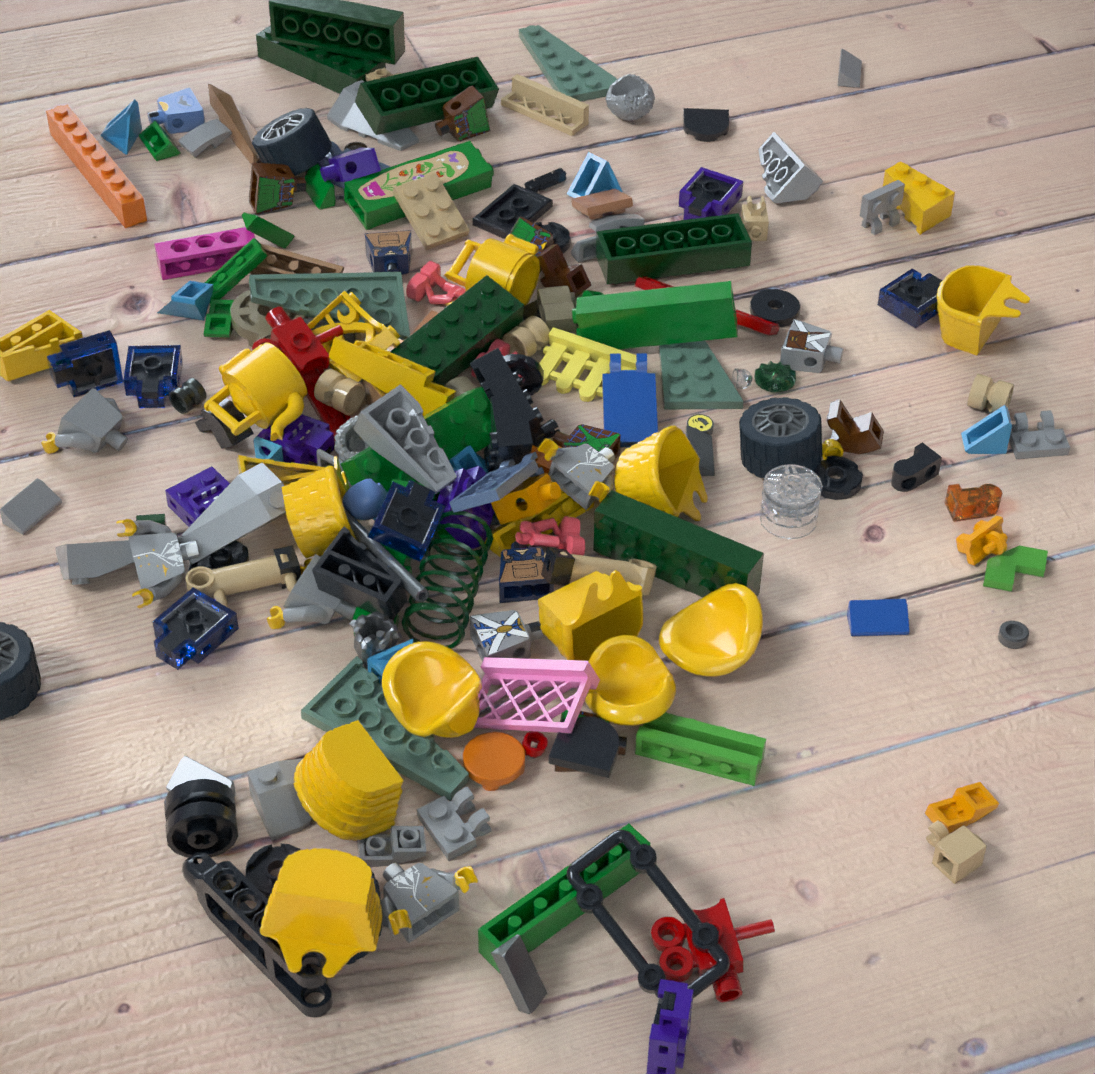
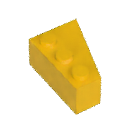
[883,161,955,235]

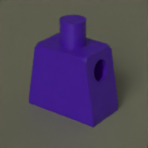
[320,148,381,182]

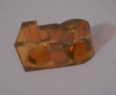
[945,484,1002,522]

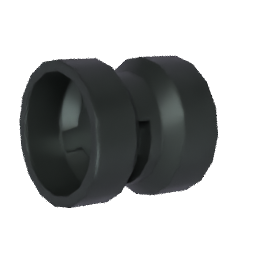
[169,378,207,414]

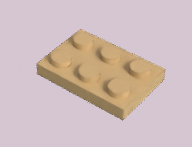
[393,173,470,250]

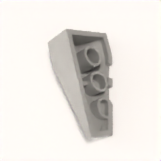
[327,80,419,151]
[758,132,823,204]
[354,384,457,494]
[178,463,286,565]
[56,537,180,585]
[247,758,312,841]

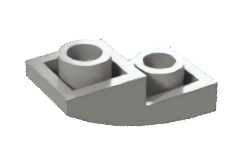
[178,119,232,158]
[589,214,645,232]
[357,826,426,867]

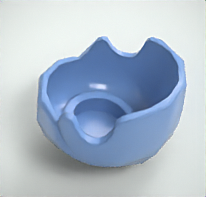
[342,479,388,521]

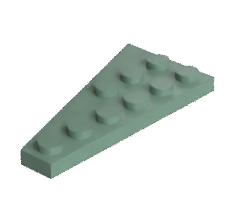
[519,25,618,101]
[249,272,410,340]
[659,341,744,410]
[301,656,469,801]

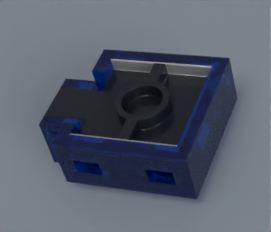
[877,268,942,328]
[47,330,124,397]
[123,345,183,408]
[367,480,445,562]
[152,587,239,670]

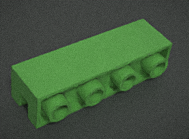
[635,712,766,786]

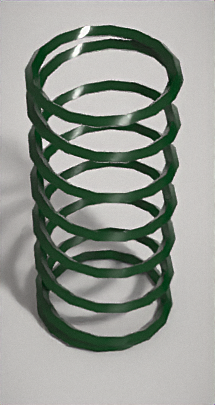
[401,511,493,649]

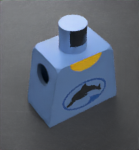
[148,88,205,134]

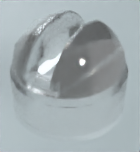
[732,368,753,390]

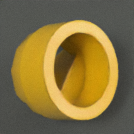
[822,439,844,460]

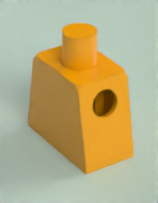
[491,473,561,525]

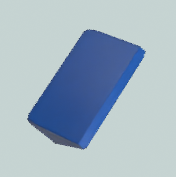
[847,599,910,636]

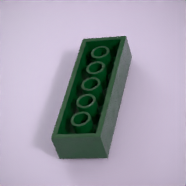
[268,0,405,65]
[256,25,386,94]
[355,56,499,135]
[596,213,752,285]
[390,275,524,386]
[593,490,764,598]

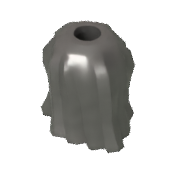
[349,611,402,669]

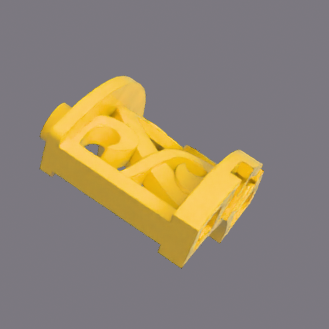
[307,290,401,382]

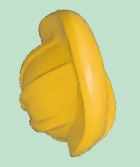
[585,635,676,726]
[382,641,482,738]

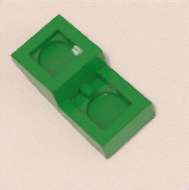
[204,299,234,338]

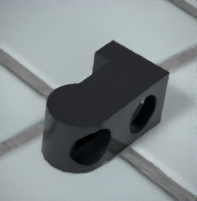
[891,442,942,492]

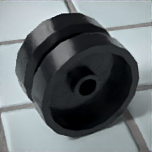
[164,779,238,858]

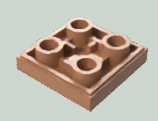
[571,189,633,219]

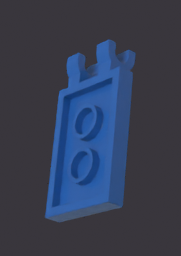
[602,353,658,447]

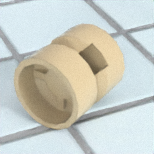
[503,316,550,357]
[314,369,365,416]
[967,374,1014,413]

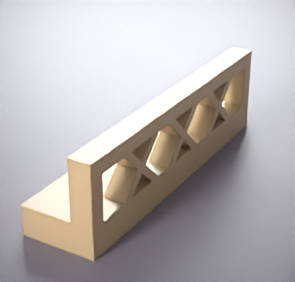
[501,74,589,136]

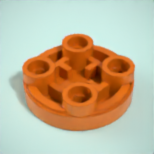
[463,732,525,791]

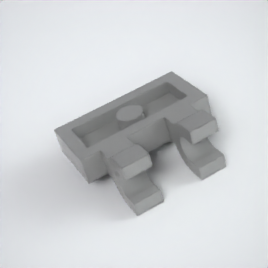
[860,180,905,235]
[1009,410,1070,459]
[417,787,491,861]

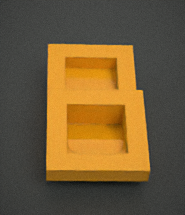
[925,782,999,833]

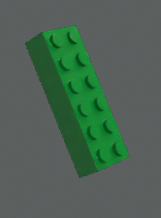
[340,386,491,494]

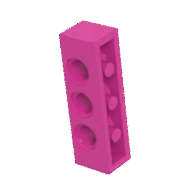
[154,227,256,280]

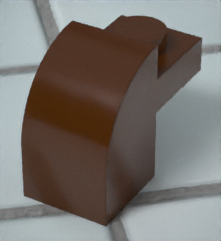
[536,244,592,298]
[827,399,884,454]

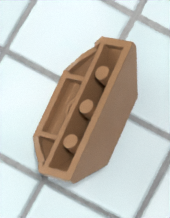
[250,243,344,275]

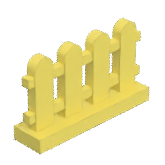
[540,327,636,402]

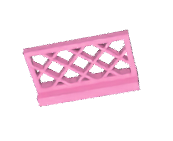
[474,657,600,733]

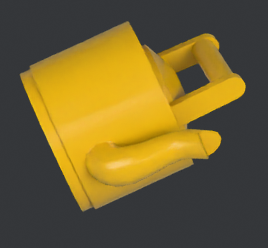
[444,234,540,306]
[204,343,307,441]

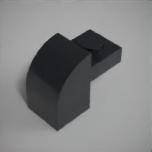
[195,398,254,449]

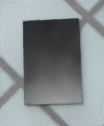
[472,184,553,239]

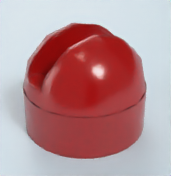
[522,731,548,759]

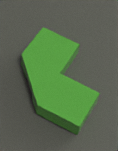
[983,545,1048,592]

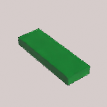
[204,238,268,303]

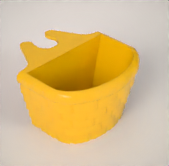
[936,265,1030,356]
[614,425,708,521]
[281,456,360,558]
[538,570,644,662]
[293,720,404,841]
[260,848,382,978]

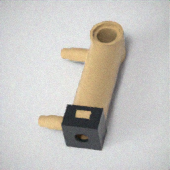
[186,545,301,613]
[541,547,657,596]

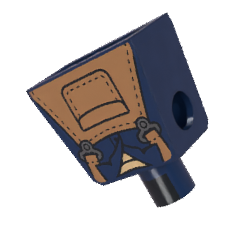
[365,230,412,275]
[499,541,554,603]

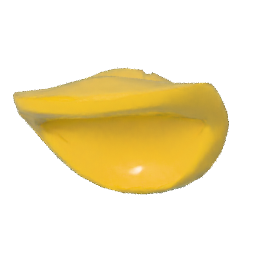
[659,583,763,677]

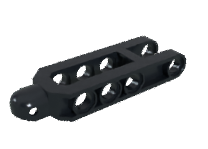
[182,852,332,1018]

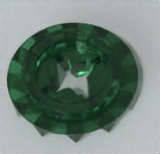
[754,361,796,392]

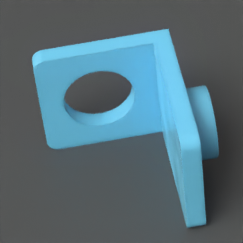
[253,437,284,462]

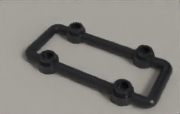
[567,830,730,998]

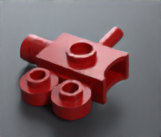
[252,306,344,379]
[651,898,775,1002]

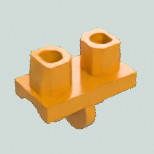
[956,516,1008,565]

